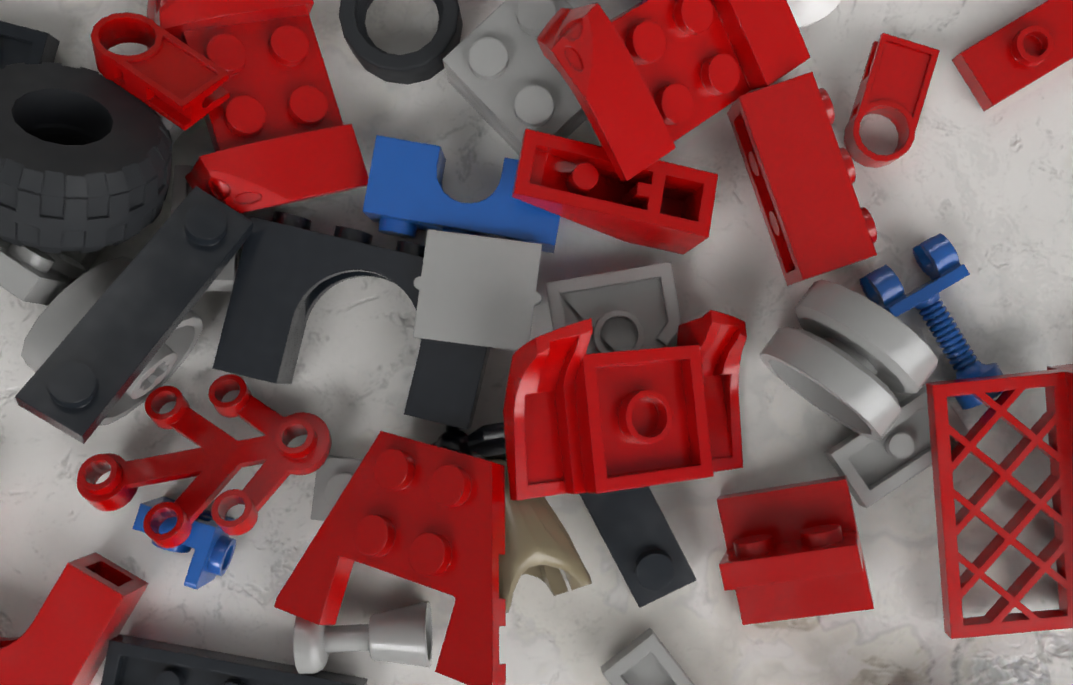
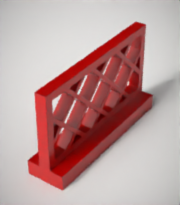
[926,364,1073,639]

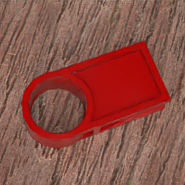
[91,12,230,131]
[844,33,940,168]

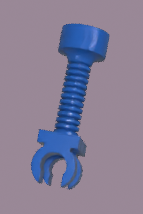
[859,233,1003,410]

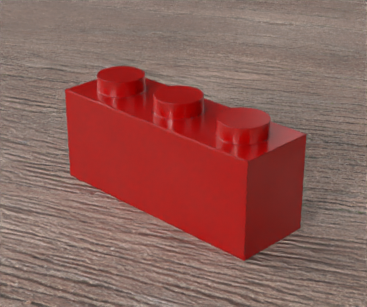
[727,72,877,286]

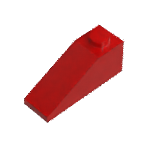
[512,129,718,255]

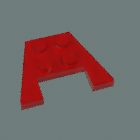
[274,431,506,685]

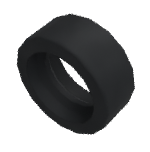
[339,0,463,85]

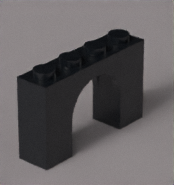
[212,211,490,430]

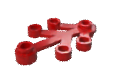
[77,374,332,548]

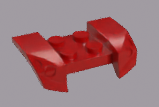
[147,0,369,213]
[536,0,811,181]
[503,310,747,501]

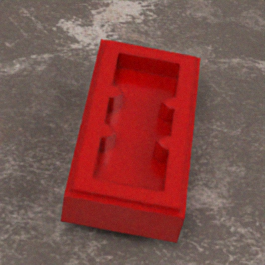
[952,0,1073,111]

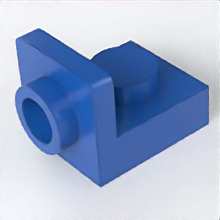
[132,496,236,590]

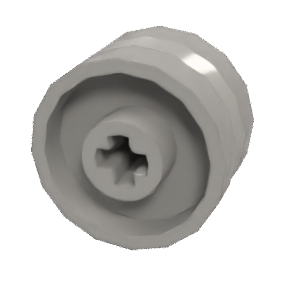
[21,256,203,426]
[759,279,938,441]

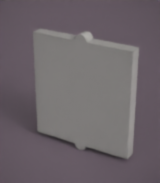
[413,229,542,351]

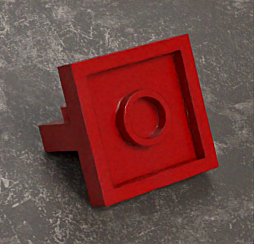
[717,475,874,625]

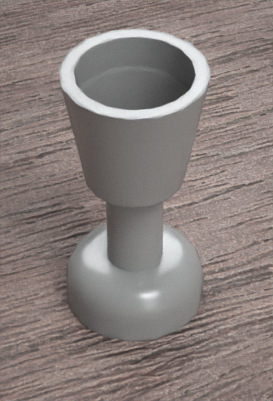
[293,601,433,674]

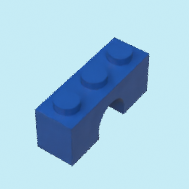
[363,135,560,253]

